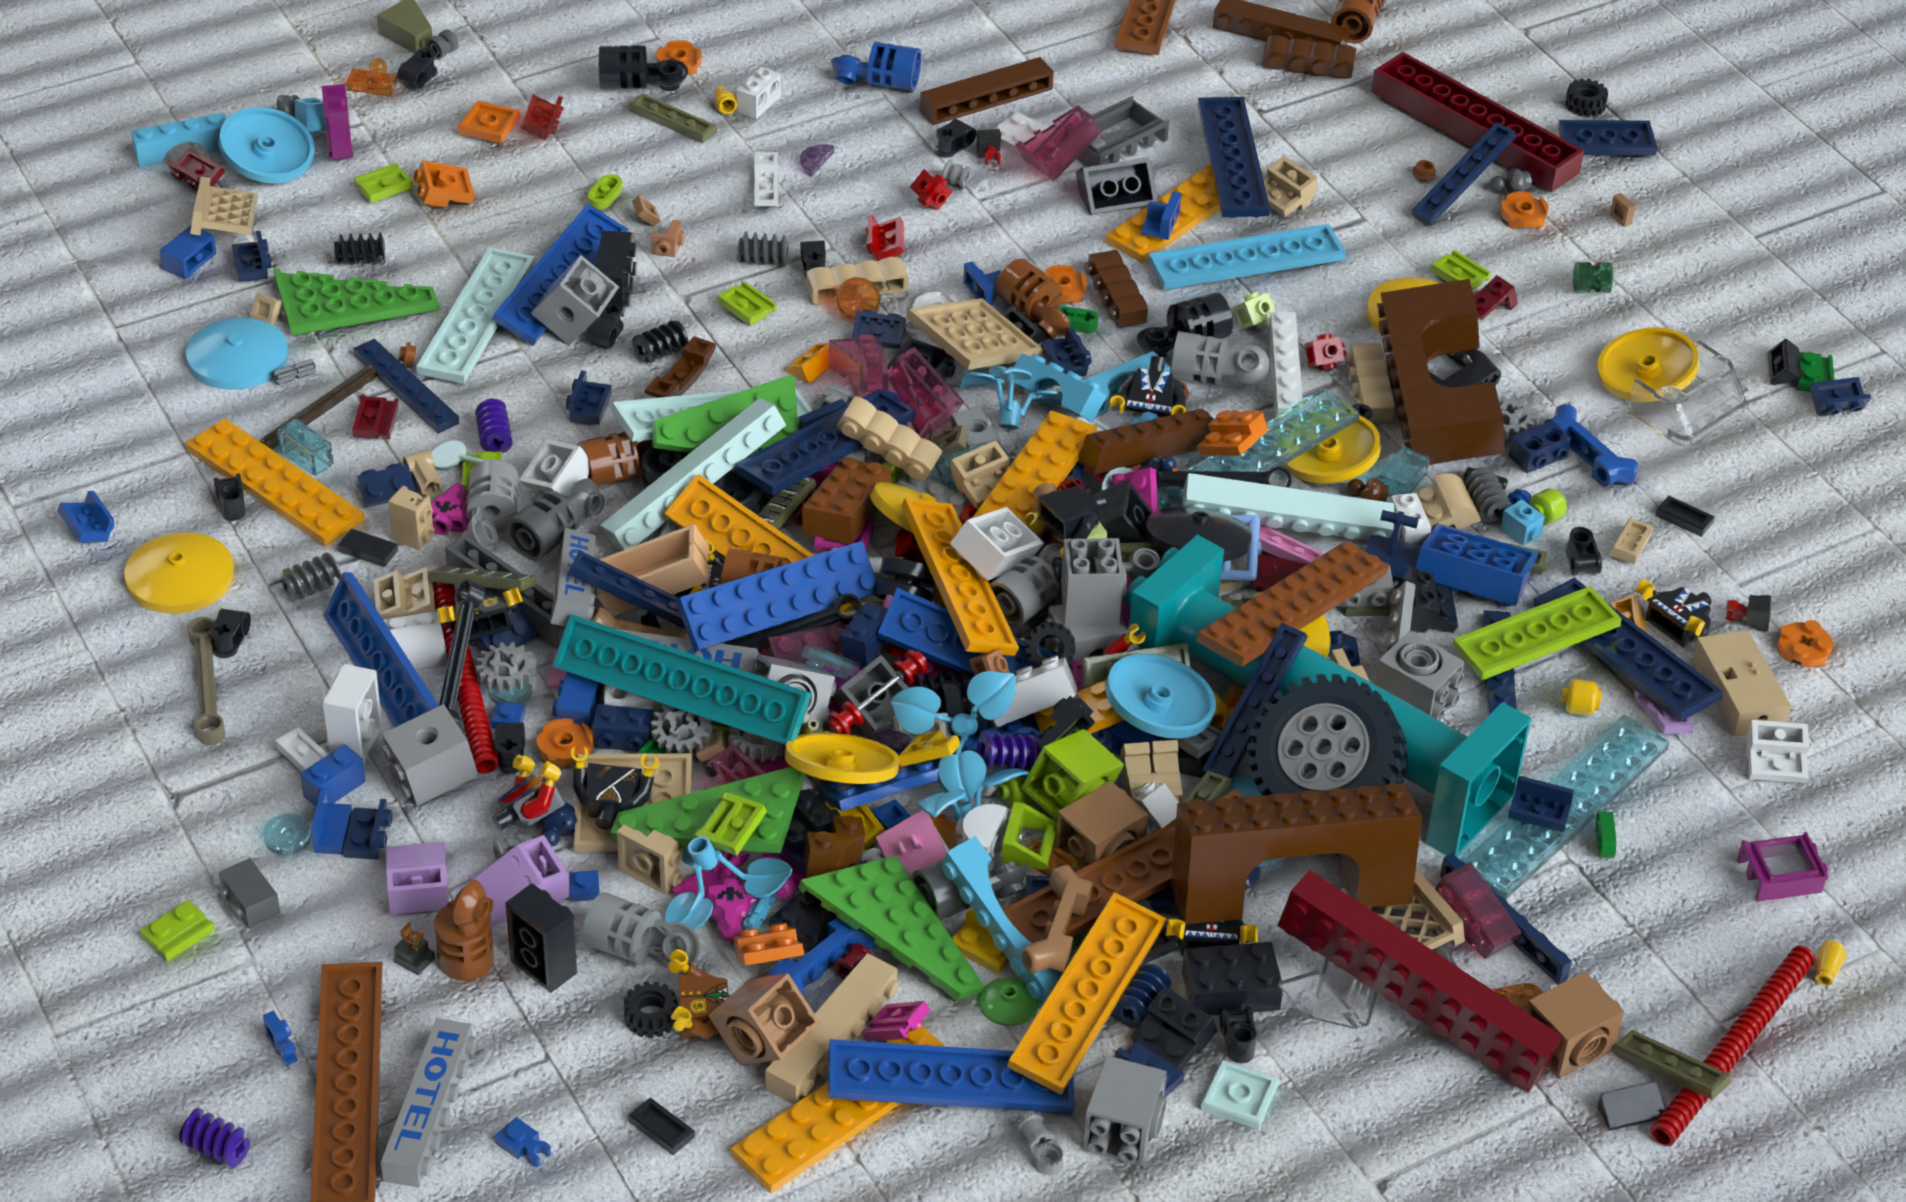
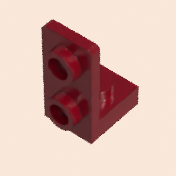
[1474,275,1518,320]

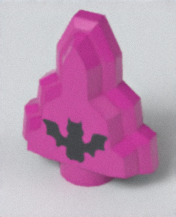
[431,482,469,535]
[703,878,759,942]

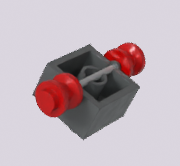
[828,650,927,738]

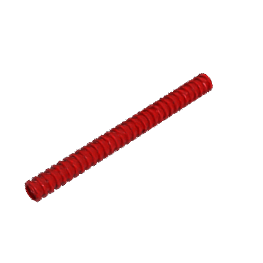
[433,582,499,774]
[1650,945,1816,1146]

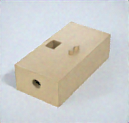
[1692,630,1791,736]

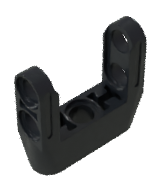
[1429,349,1501,387]

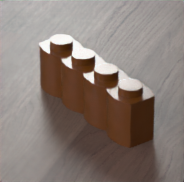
[1263,35,1356,79]
[1085,250,1148,327]

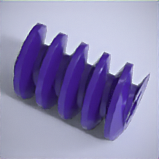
[475,398,513,453]
[976,731,1040,771]
[179,1107,250,1168]

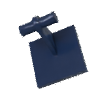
[1365,509,1421,582]

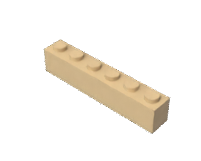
[765,953,899,1104]

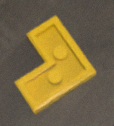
[899,730,961,767]

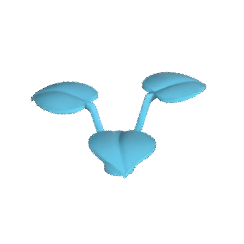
[960,366,1062,429]
[891,671,1016,802]
[919,768,1029,824]
[665,836,792,930]

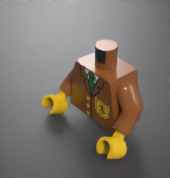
[668,949,731,1039]

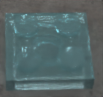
[801,644,861,679]

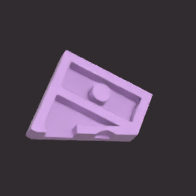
[1634,687,1693,734]

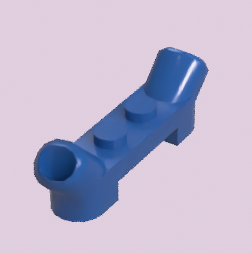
[1544,404,1638,486]
[767,917,878,995]

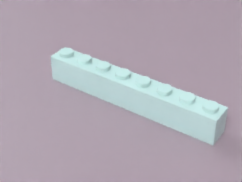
[600,398,786,551]
[1182,473,1394,541]

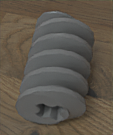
[737,231,789,266]
[1465,467,1512,523]
[281,552,342,602]

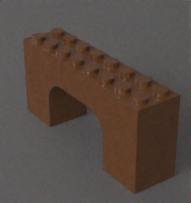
[1377,279,1505,467]
[1171,783,1422,924]

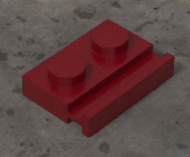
[352,396,399,440]

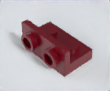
[1251,554,1307,593]

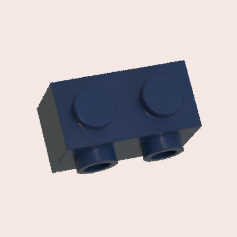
[839,603,888,667]

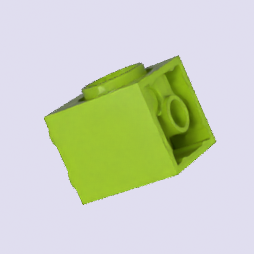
[1021,729,1124,820]

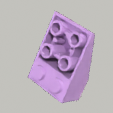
[465,835,570,926]
[386,842,449,915]

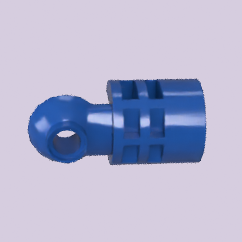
[831,41,922,92]

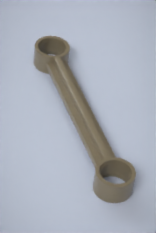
[188,617,225,745]

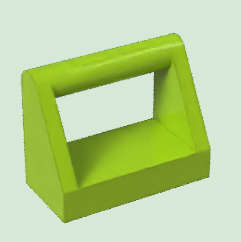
[1002,802,1057,870]

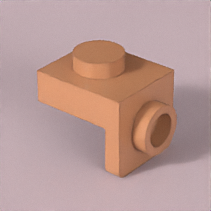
[651,220,686,257]
[969,649,1010,676]

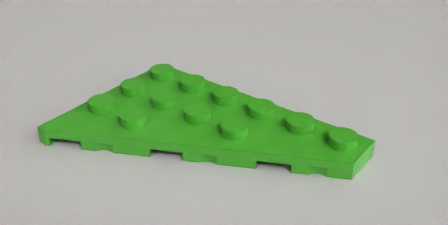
[273,268,439,336]
[652,375,798,458]
[611,767,805,853]
[798,856,985,1001]

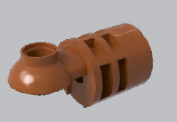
[1331,0,1385,44]
[995,258,1070,340]
[577,431,653,487]
[720,547,784,585]
[434,880,494,981]

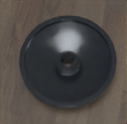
[1145,506,1252,562]

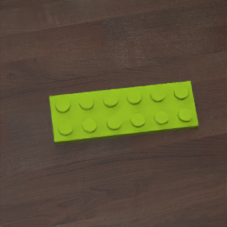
[1453,586,1621,680]

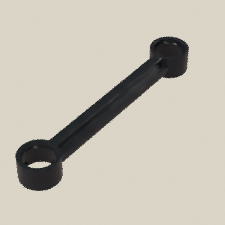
[1138,465,1292,488]
[439,578,485,725]
[721,593,862,650]

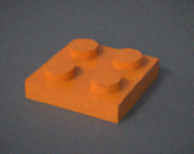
[458,100,520,144]

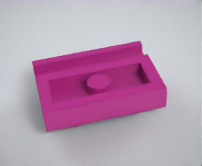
[861,1001,930,1042]

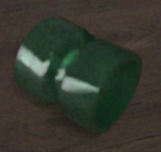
[1573,262,1613,293]

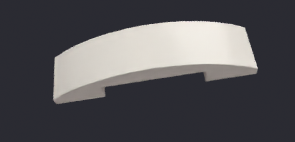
[754,152,778,206]

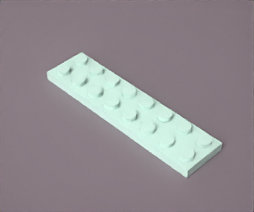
[416,247,535,384]
[611,388,812,442]

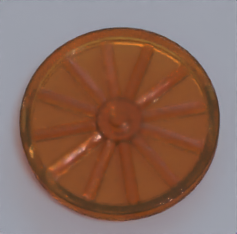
[836,277,880,321]

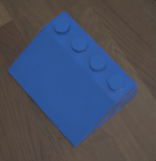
[1415,523,1538,607]

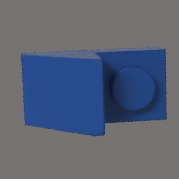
[963,261,1001,306]

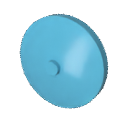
[218,107,315,184]
[186,318,289,390]
[1105,654,1216,739]

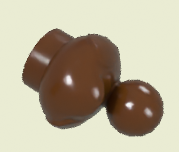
[1347,478,1389,502]

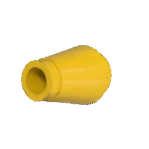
[714,86,737,114]
[1815,940,1847,986]

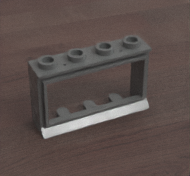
[1062,96,1169,167]

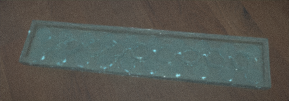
[1157,387,1359,510]
[1463,714,1670,900]

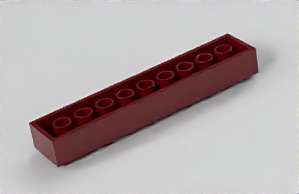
[1371,52,1584,192]
[1277,869,1563,1093]

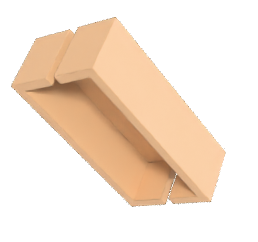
[596,524,709,617]

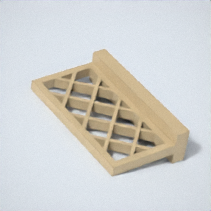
[190,177,258,235]
[1343,868,1465,950]

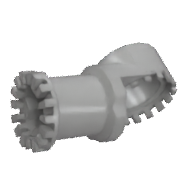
[1016,1112,1063,1175]

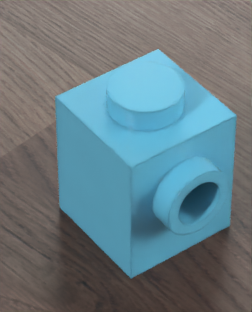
[295,97,326,135]
[1500,500,1545,546]

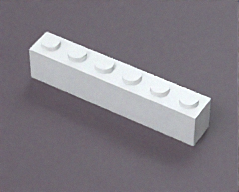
[1268,311,1303,431]

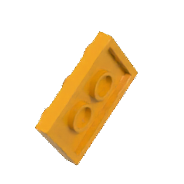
[1033,680,1124,734]

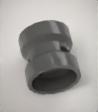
[426,29,459,59]

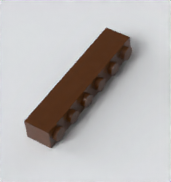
[1212,0,1349,46]
[920,57,1054,125]
[1078,408,1214,475]

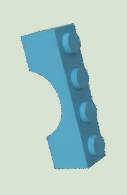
[131,113,227,167]
[1082,351,1171,418]
[1008,353,1107,423]

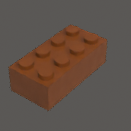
[802,458,891,544]

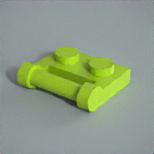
[692,792,767,855]

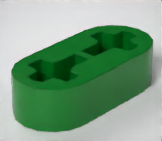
[1057,306,1099,333]
[1595,811,1617,858]

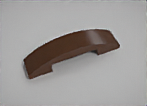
[645,336,716,398]

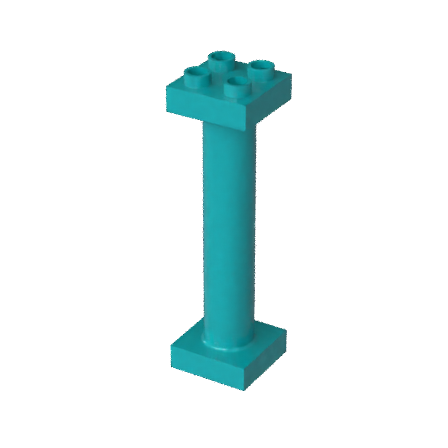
[1125,535,1531,857]

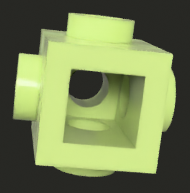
[1233,292,1275,329]

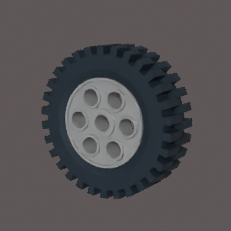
[1247,674,1408,796]

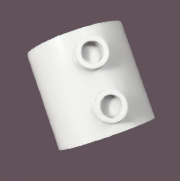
[519,439,589,496]
[956,804,1007,878]

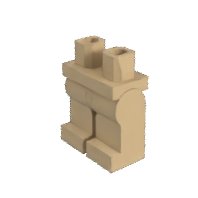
[1120,740,1183,802]

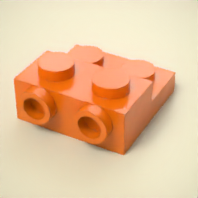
[413,160,475,207]
[1197,410,1268,456]
[733,923,804,966]

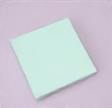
[1201,1060,1279,1130]

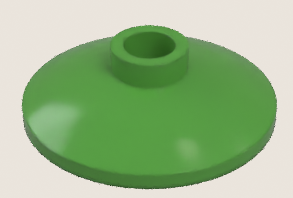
[979,978,1039,1026]

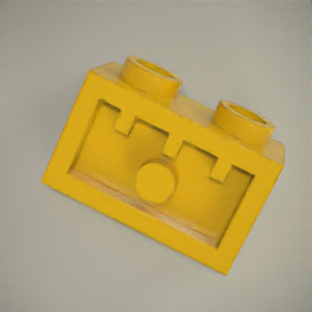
[952,909,1010,975]

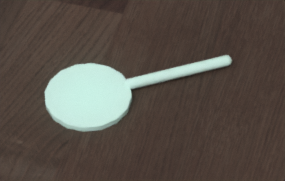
[431,440,485,469]

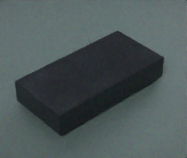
[1655,495,1715,537]
[338,528,398,567]
[628,1097,695,1155]

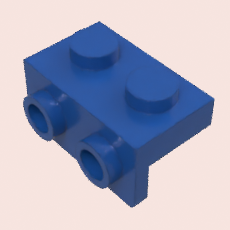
[57,491,114,543]

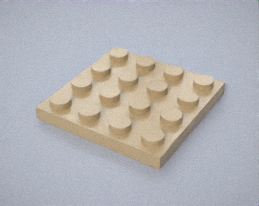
[906,298,1043,370]
[574,753,692,852]

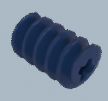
[1113,963,1172,1028]

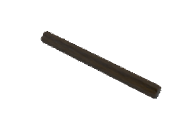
[260,365,377,450]

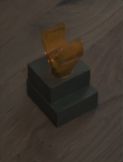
[394,922,435,975]

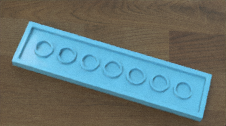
[1148,224,1346,290]

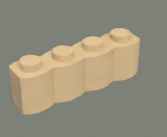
[806,257,908,305]
[1345,343,1394,422]
[836,396,942,482]

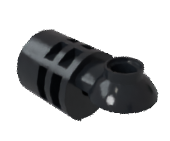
[598,45,688,91]
[1137,292,1233,358]

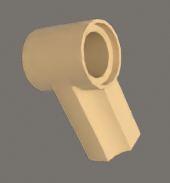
[403,450,443,497]

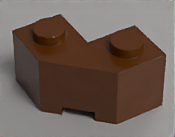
[803,815,865,878]

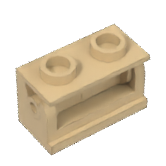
[388,486,435,551]

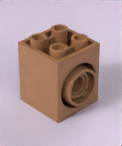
[1055,780,1148,870]
[1527,972,1624,1079]
[708,973,820,1065]

